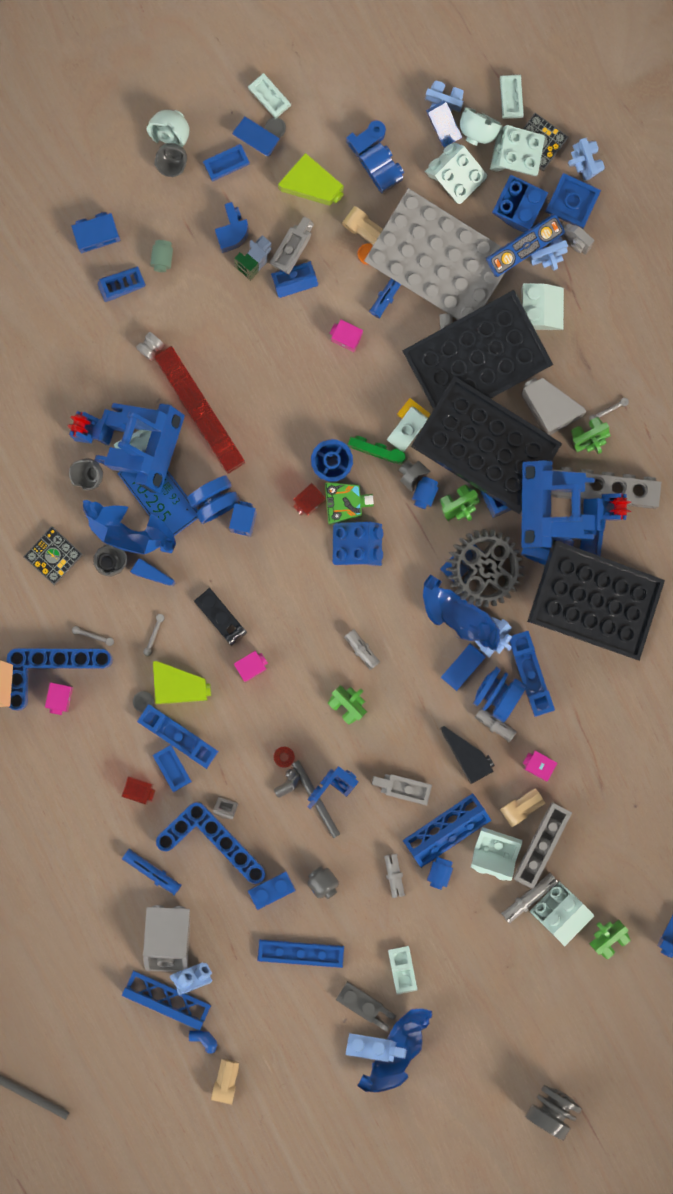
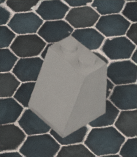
[521,378,586,435]
[143,905,190,972]

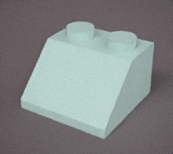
[521,283,564,330]

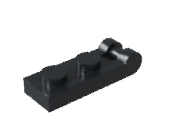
[194,588,247,646]

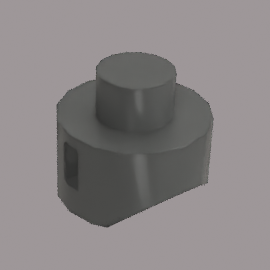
[399,460,431,492]

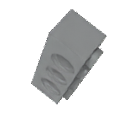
[513,803,572,889]

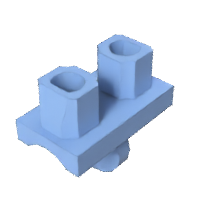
[425,80,463,112]
[568,138,605,181]
[530,237,568,271]
[475,617,512,658]
[170,962,212,995]

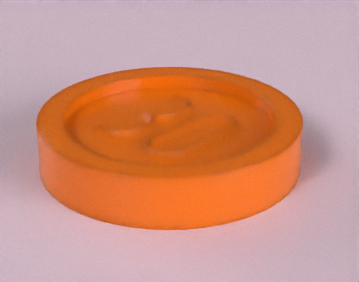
[358,243,373,265]

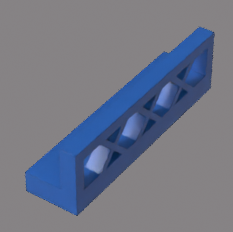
[403,793,492,868]
[122,971,211,1031]

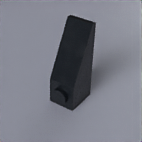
[440,726,495,784]

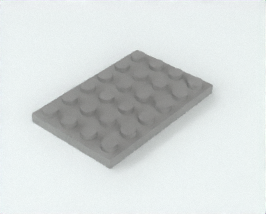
[364,188,504,320]

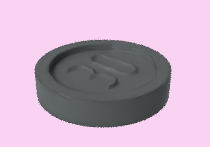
[265,118,286,138]
[133,691,154,712]

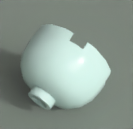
[460,107,503,146]
[147,110,189,147]

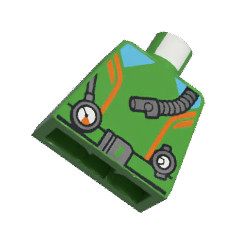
[325,483,374,525]

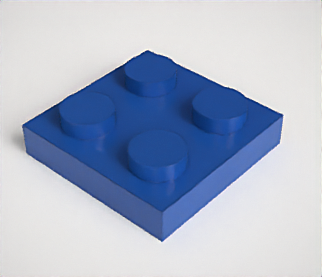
[545,173,601,229]

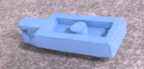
[345,1033,407,1062]

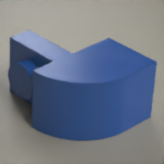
[215,202,248,253]

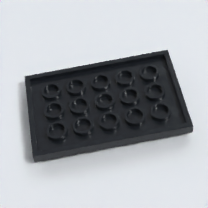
[402,290,554,410]
[411,376,562,514]
[527,540,665,661]

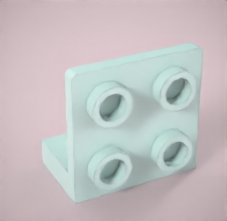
[490,125,545,176]

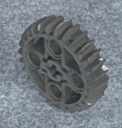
[446,529,524,607]

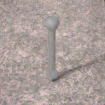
[589,398,629,421]
[143,614,165,656]
[72,626,114,646]

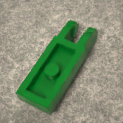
[348,435,406,464]

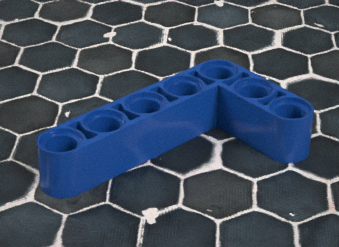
[7,648,113,711]
[156,802,266,884]

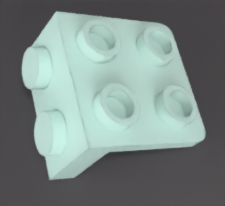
[425,142,487,204]
[471,827,523,880]

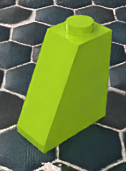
[278,153,344,206]
[153,661,211,704]

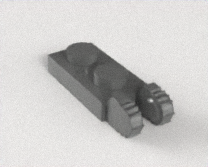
[336,981,396,1031]

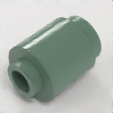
[150,240,173,272]

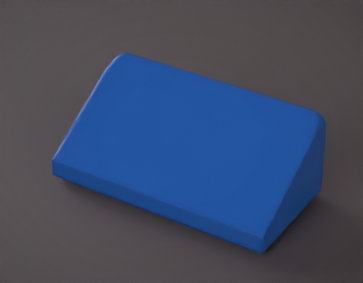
[232,116,280,157]
[271,261,318,298]

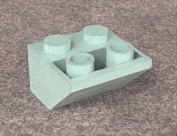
[529,881,594,946]

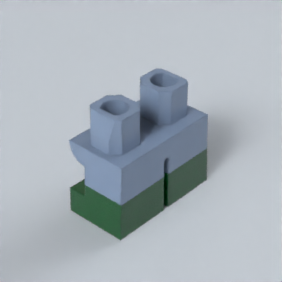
[234,235,272,281]

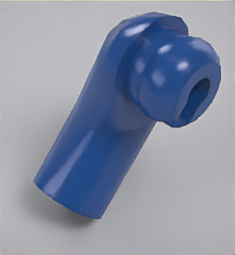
[189,1031,217,1054]

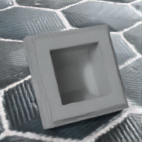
[213,797,238,819]

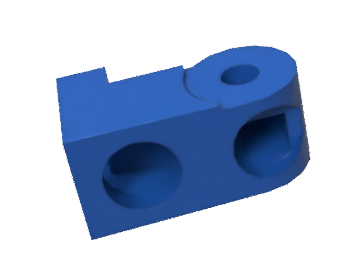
[346,120,386,158]

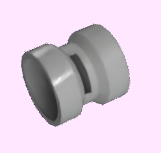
[136,332,165,361]

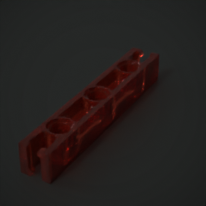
[154,346,245,474]

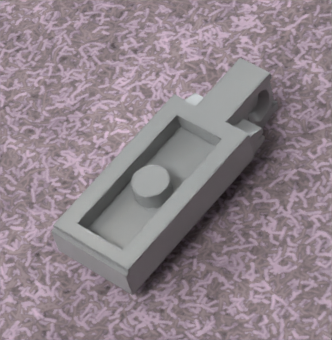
[270,217,314,274]
[371,774,432,806]

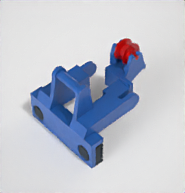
[67,403,185,494]
[521,461,631,548]

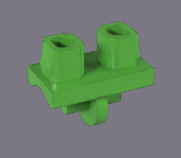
[571,417,611,454]
[440,484,480,522]
[328,685,367,725]
[589,920,631,959]

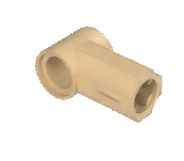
[342,206,383,245]
[500,788,546,827]
[211,1059,239,1105]

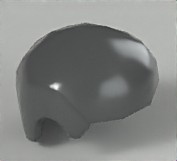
[154,143,187,177]
[69,458,103,490]
[93,545,127,577]

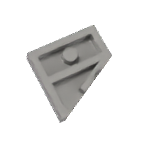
[560,222,595,255]

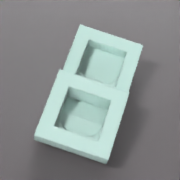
[388,946,417,994]

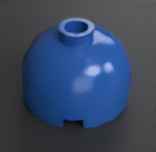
[311,439,353,482]

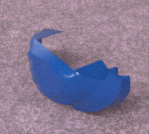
[83,500,176,555]
[423,574,500,650]
[357,1008,432,1092]

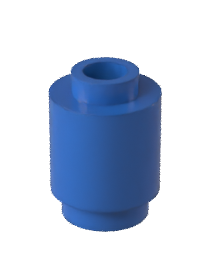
[412,476,438,509]
[427,857,453,890]

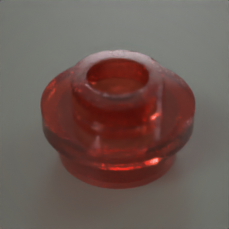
[274,746,295,768]

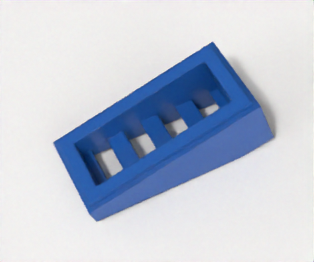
[98,267,146,302]
[130,558,175,586]

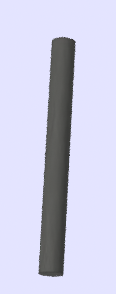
[291,760,340,838]
[0,1075,70,1120]

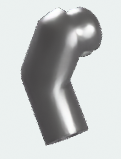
[274,768,300,798]

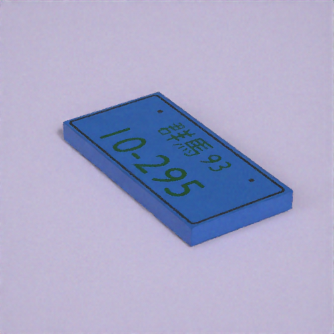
[117,471,198,537]

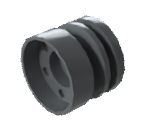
[525,1085,582,1141]

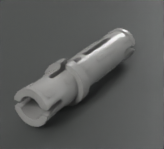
[501,873,559,924]

